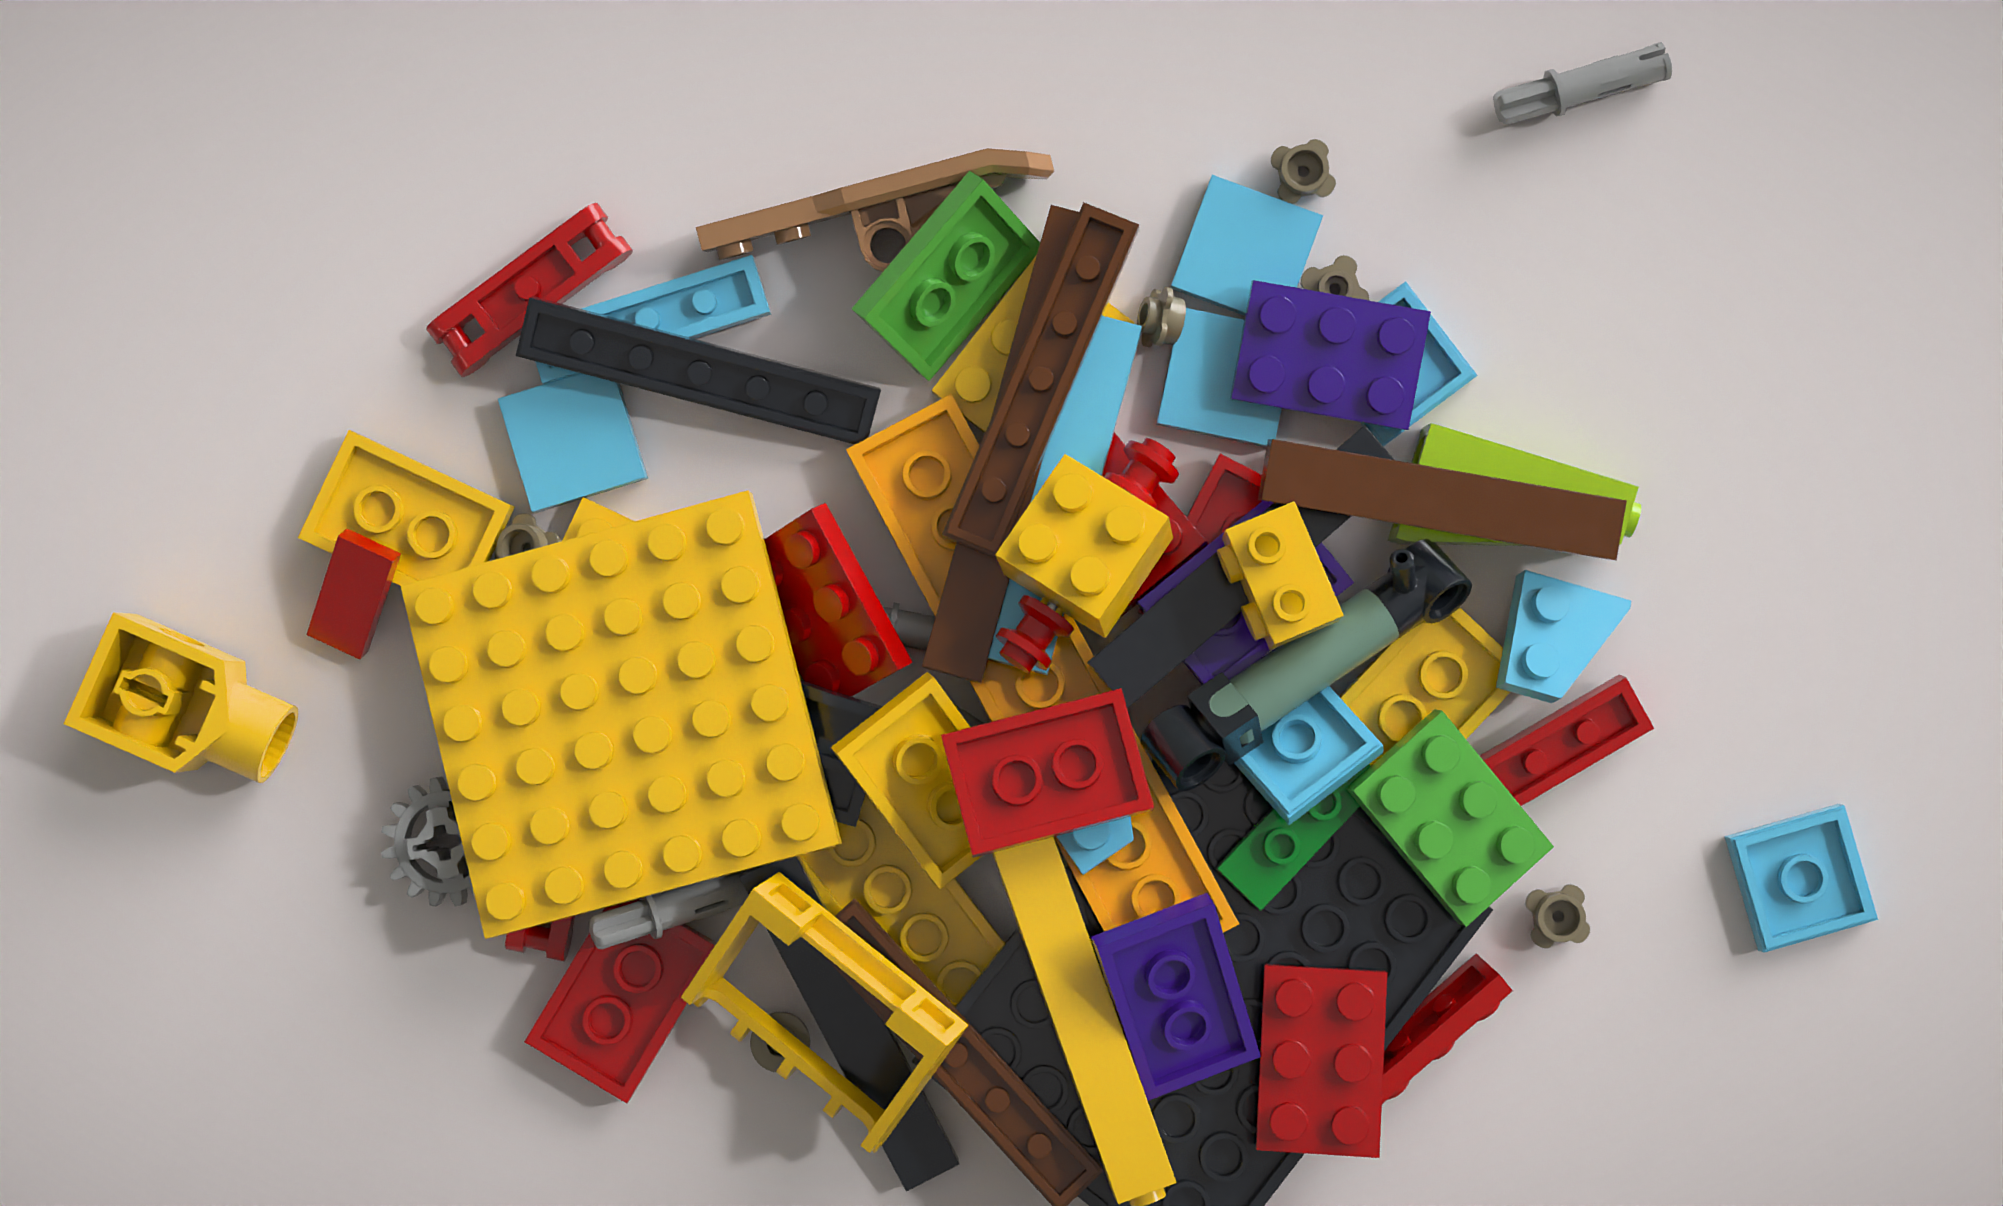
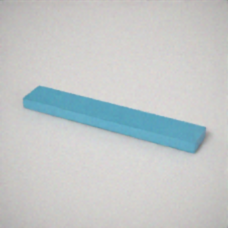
[988,316,1142,675]

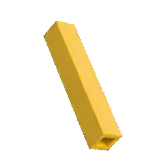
[992,837,1177,1206]

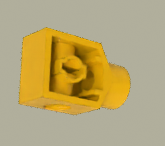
[64,612,298,783]

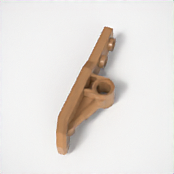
[695,148,1054,272]

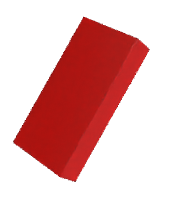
[306,528,401,660]

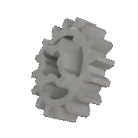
[381,776,474,906]

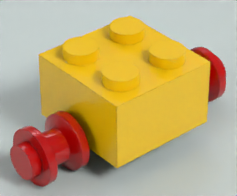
[995,438,1179,673]

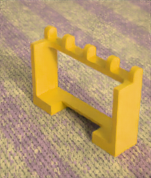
[681,872,969,1153]

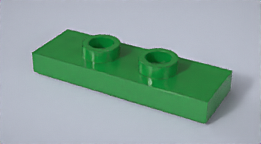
[1215,764,1370,911]

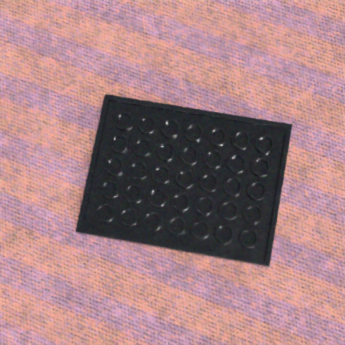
[912,758,1493,1206]

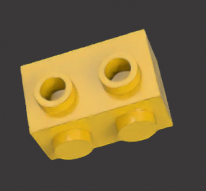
[1217,501,1344,650]

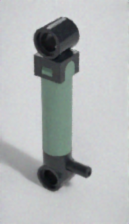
[1141,539,1472,791]

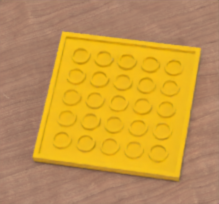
[401,490,842,939]

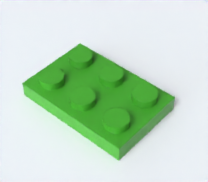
[852,171,1040,381]
[1346,709,1554,927]

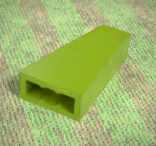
[1387,423,1641,546]

